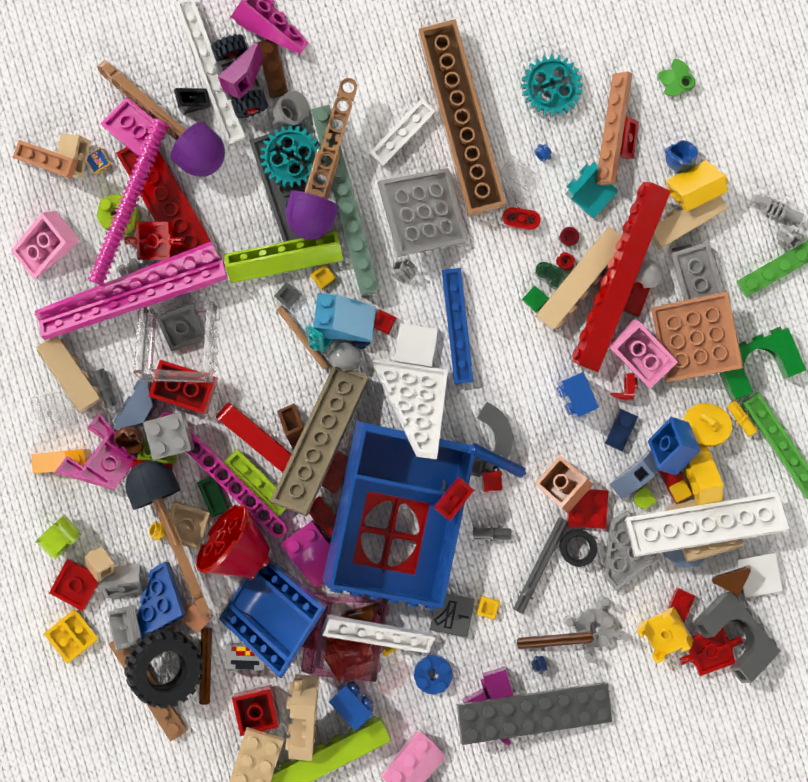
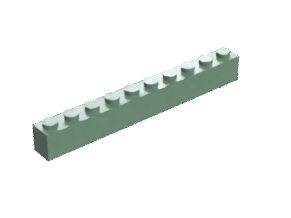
[311,105,380,297]

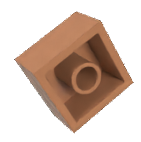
[535,455,593,513]

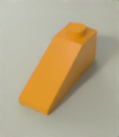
[31,449,90,474]

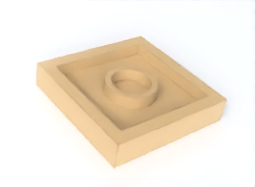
[162,502,210,549]

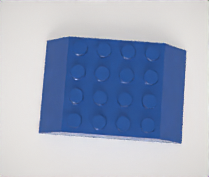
[219,560,327,678]

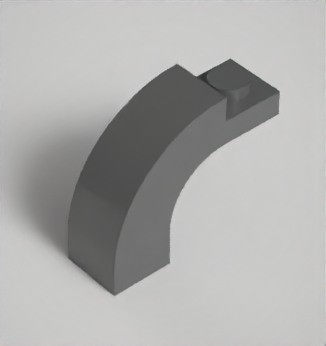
[477,402,513,471]

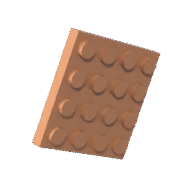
[651,291,744,383]

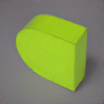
[633,485,657,509]

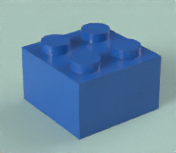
[556,372,599,418]
[648,416,701,475]
[328,678,374,731]

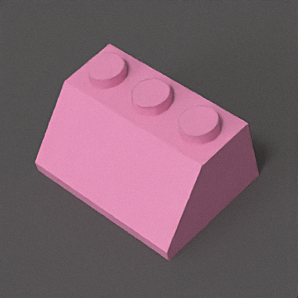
[379,730,446,782]

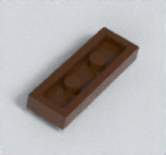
[258,40,288,99]

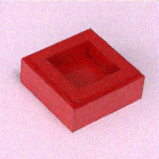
[374,309,397,335]

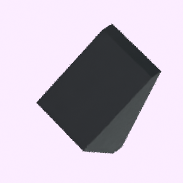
[174,88,211,115]

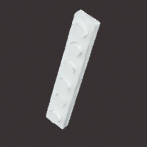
[321,615,435,653]

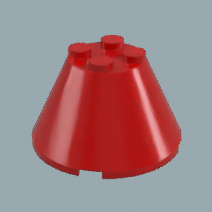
[196,504,270,580]

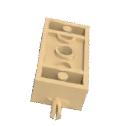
[285,674,319,761]

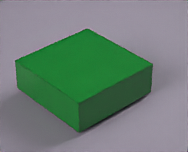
[522,286,549,313]

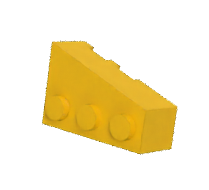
[685,445,724,506]

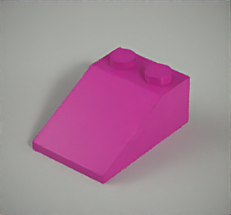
[280,519,330,589]

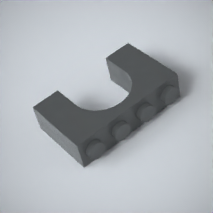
[692,591,781,683]

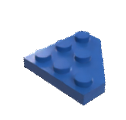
[136,562,187,640]

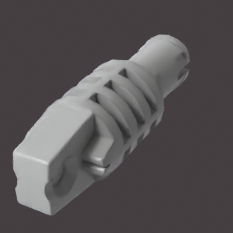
[750,194,804,225]

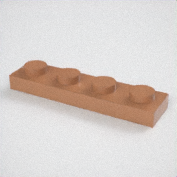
[12,140,78,179]

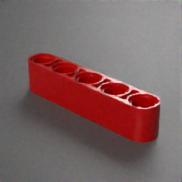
[216,402,292,473]

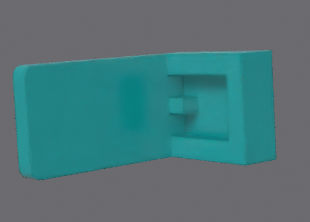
[306,325,335,354]

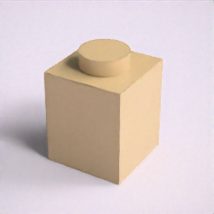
[85,546,115,582]

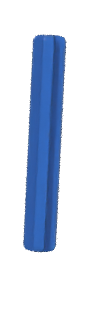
[468,443,527,478]

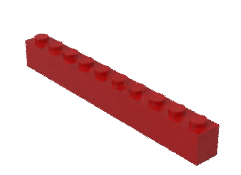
[571,182,671,372]

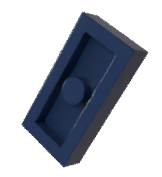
[604,409,638,451]

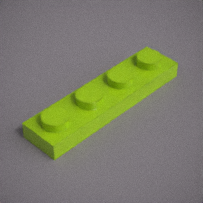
[224,449,286,516]

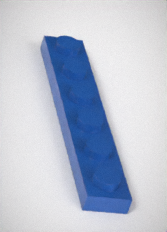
[442,268,474,384]

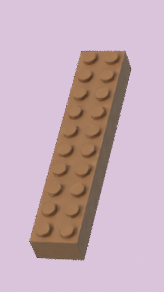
[418,19,506,217]

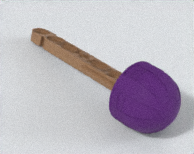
[97,60,225,177]
[286,78,357,240]

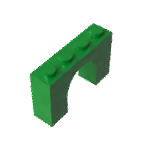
[719,326,806,400]

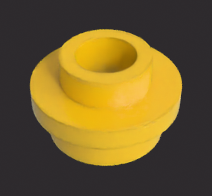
[149,521,165,541]

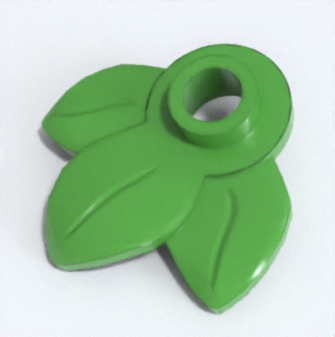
[658,59,695,97]

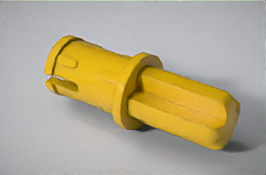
[727,400,758,437]

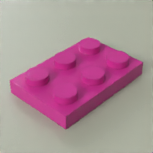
[100,97,167,157]

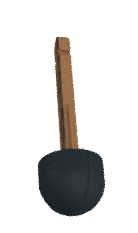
[125,460,211,619]

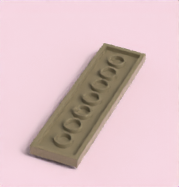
[270,367,370,517]

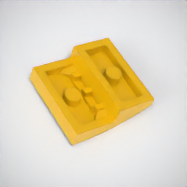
[43,609,98,664]

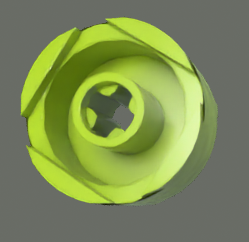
[97,194,140,236]
[35,514,82,560]

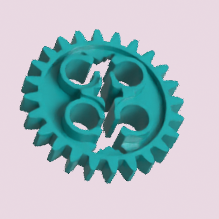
[521,54,583,118]
[260,125,322,189]

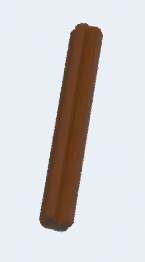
[199,627,212,705]
[517,632,594,649]

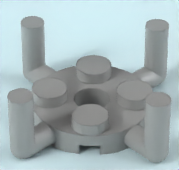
[563,596,630,663]

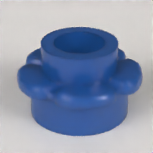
[534,144,552,162]

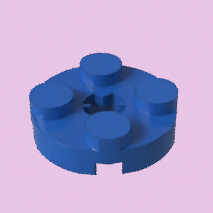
[414,654,452,694]

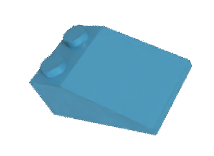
[313,293,376,342]

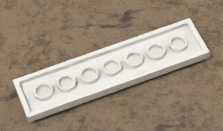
[625,492,789,557]

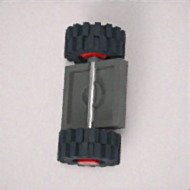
[211,34,269,118]

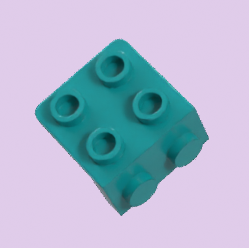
[565,161,618,218]

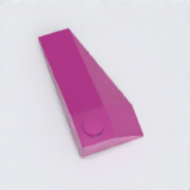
[230,0,309,54]

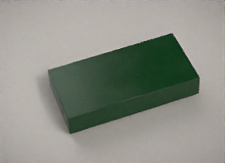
[197,476,229,517]

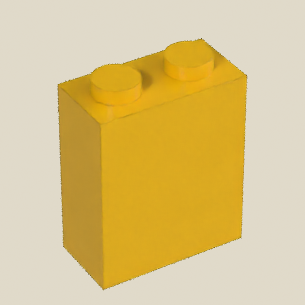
[665,160,728,212]

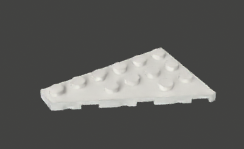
[373,359,448,459]

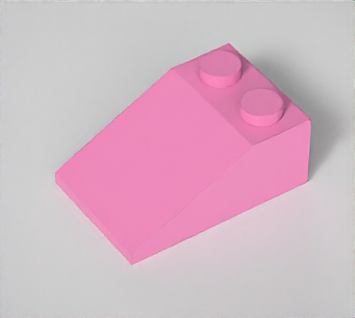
[11,211,80,279]
[608,318,678,389]

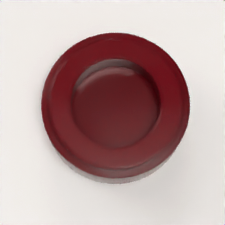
[559,227,579,247]

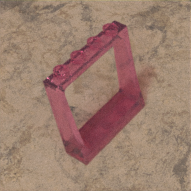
[301,593,389,682]

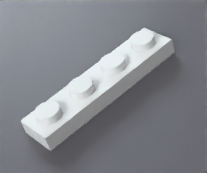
[370,98,436,167]

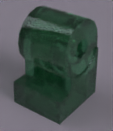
[535,262,565,290]

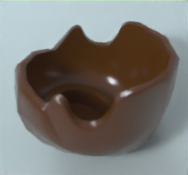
[114,426,144,454]

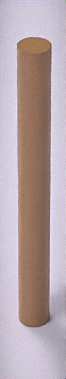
[277,306,329,370]

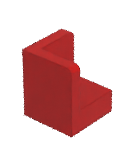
[481,471,502,492]

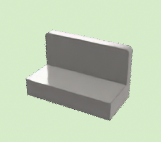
[100,564,144,599]

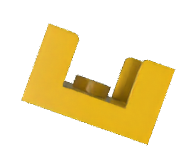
[636,607,694,664]

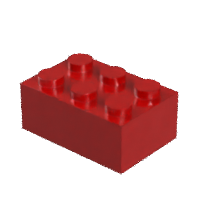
[148,360,218,414]

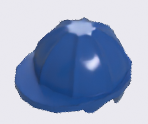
[665,140,698,172]

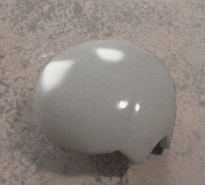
[635,260,663,288]
[329,342,361,371]

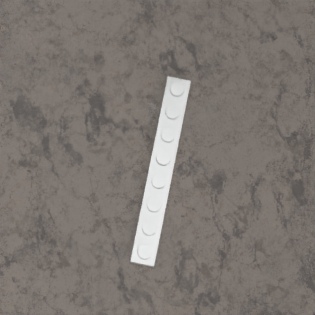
[175,0,246,145]

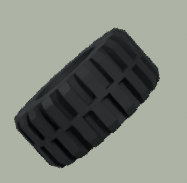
[124,629,204,709]

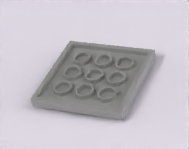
[377,168,468,257]

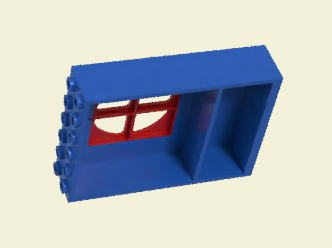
[322,421,475,610]

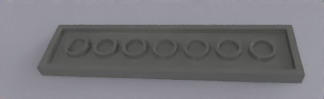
[456,682,612,745]

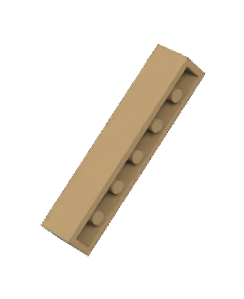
[534,226,621,331]

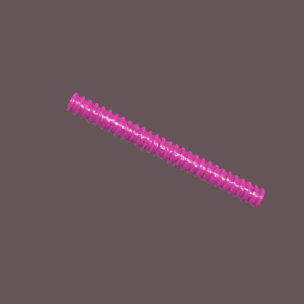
[88,119,169,286]

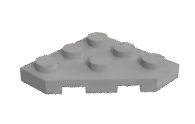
[603,509,662,591]

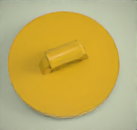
[683,403,732,447]

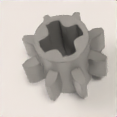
[776,225,801,249]
[392,258,415,283]

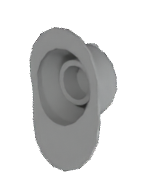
[273,91,310,127]

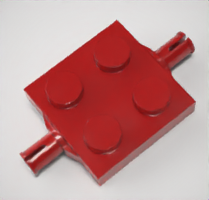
[124,221,184,261]
[678,627,744,676]

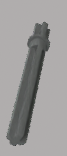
[513,517,568,614]

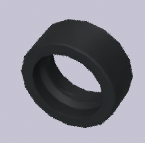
[559,529,598,567]

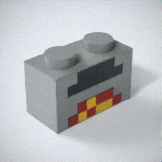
[225,643,266,674]

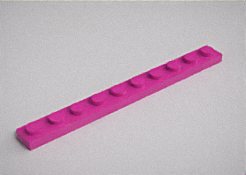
[35,241,220,321]
[39,260,228,341]

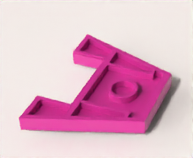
[54,412,137,491]

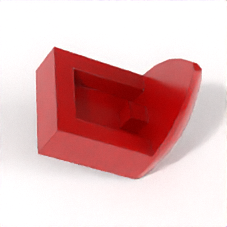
[610,373,638,401]

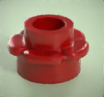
[556,252,575,271]

